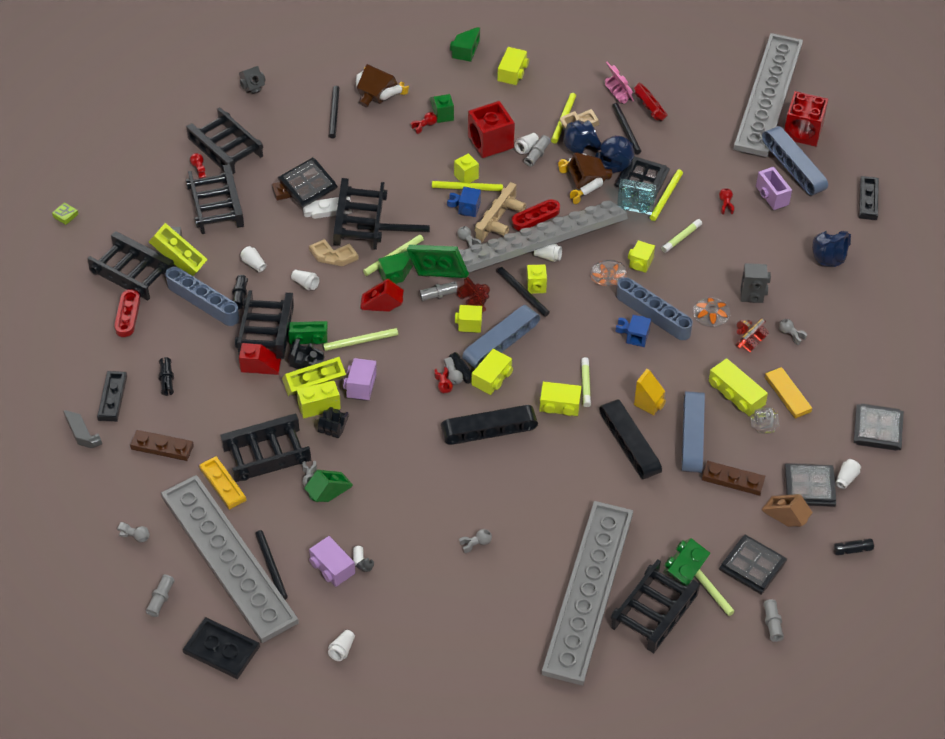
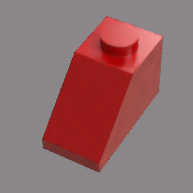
[360,279,404,312]
[239,343,281,375]

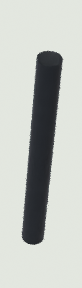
[329,86,340,138]
[612,103,641,154]
[358,223,430,232]
[497,267,550,317]
[255,530,288,600]

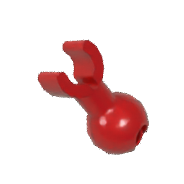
[411,112,437,134]
[190,153,206,179]
[719,188,734,215]
[434,367,453,394]

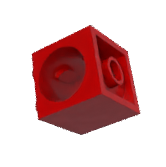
[784,91,829,147]
[468,101,515,158]

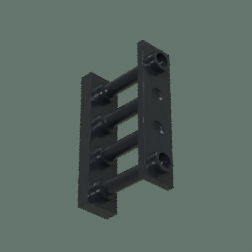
[186,107,263,174]
[186,164,244,234]
[333,178,387,250]
[87,231,174,301]
[235,290,294,359]
[220,413,311,482]
[611,559,700,654]

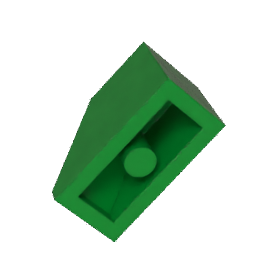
[450,27,480,62]
[430,94,454,123]
[378,251,414,284]
[304,470,353,502]

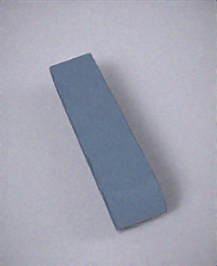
[762,126,828,195]
[165,267,239,326]
[616,277,693,340]
[462,305,540,369]
[682,391,705,473]

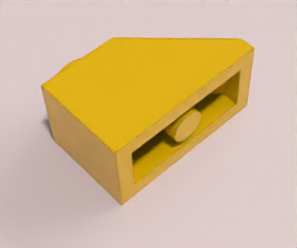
[634,369,666,415]

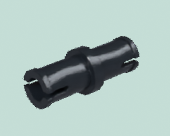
[232,275,248,310]
[159,357,174,396]

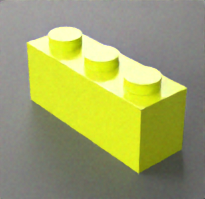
[149,223,208,276]
[282,357,346,396]
[708,358,768,417]

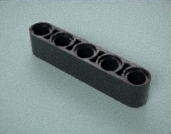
[599,399,662,480]
[440,405,538,445]

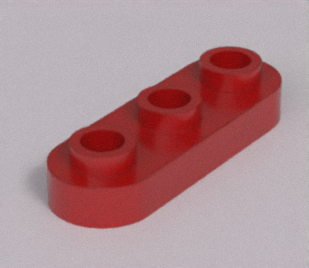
[634,82,668,121]
[512,199,560,231]
[114,289,140,337]

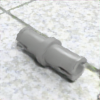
[524,135,551,167]
[419,281,458,302]
[146,574,175,617]
[763,599,784,642]

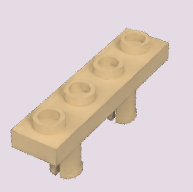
[474,182,526,242]

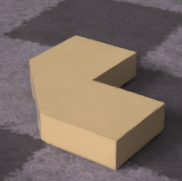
[309,239,359,266]

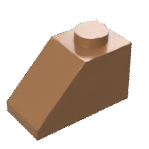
[762,494,813,527]

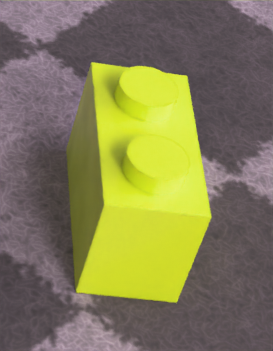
[497,47,529,85]
[472,349,513,395]
[297,380,341,419]
[540,381,582,416]

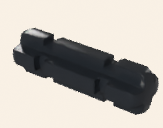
[449,352,472,384]
[833,538,874,555]

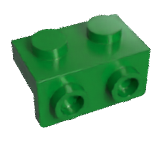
[289,321,328,344]
[663,538,710,586]

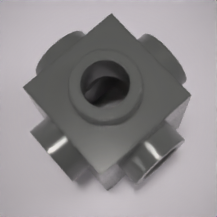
[239,66,266,93]

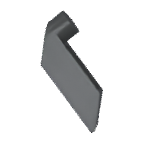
[64,410,102,448]

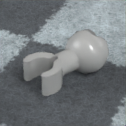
[457,226,481,248]
[779,319,807,345]
[444,357,463,385]
[302,461,317,487]
[117,522,150,542]
[459,529,492,553]

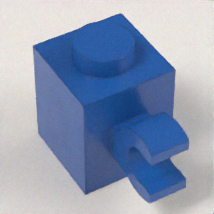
[447,187,481,217]
[616,315,651,347]

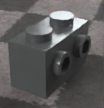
[740,263,771,303]

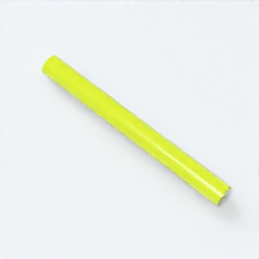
[551,93,576,144]
[649,169,683,221]
[432,181,503,191]

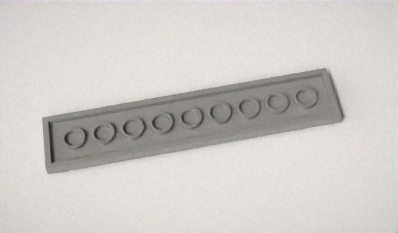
[733,33,803,157]
[459,201,628,272]
[161,475,299,643]
[542,501,634,686]

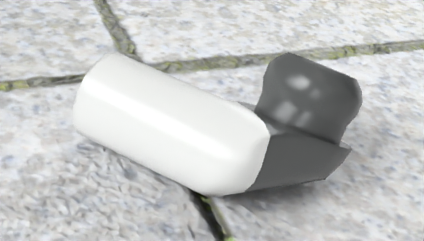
[353,546,374,572]

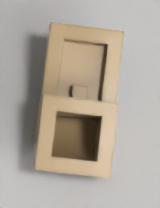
[560,109,600,129]

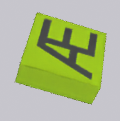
[52,202,78,225]

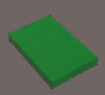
[407,245,469,278]

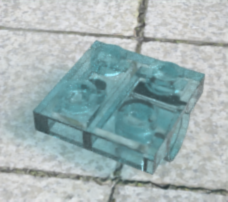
[617,179,657,215]

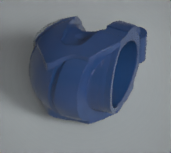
[564,120,601,154]
[595,135,634,173]
[812,231,851,267]

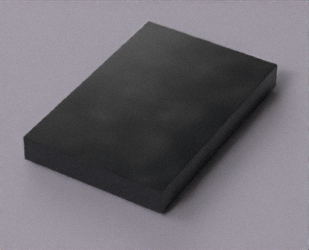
[183,617,260,680]

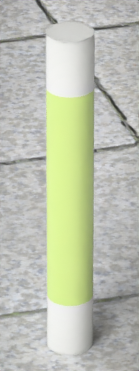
[661,219,702,253]
[581,357,591,407]

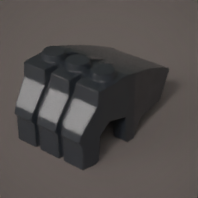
[288,339,325,370]
[318,407,349,438]

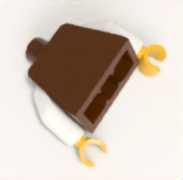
[356,64,409,107]
[558,153,612,204]

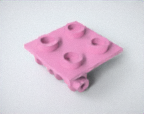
[605,62,634,104]

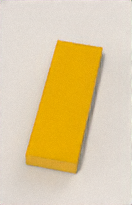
[765,367,812,419]
[199,456,246,510]

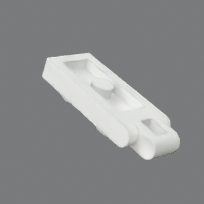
[303,197,353,219]

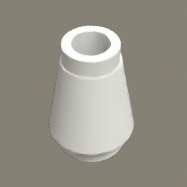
[514,133,539,154]
[534,244,562,262]
[240,246,267,272]
[291,270,319,290]
[835,459,861,489]
[328,630,355,661]

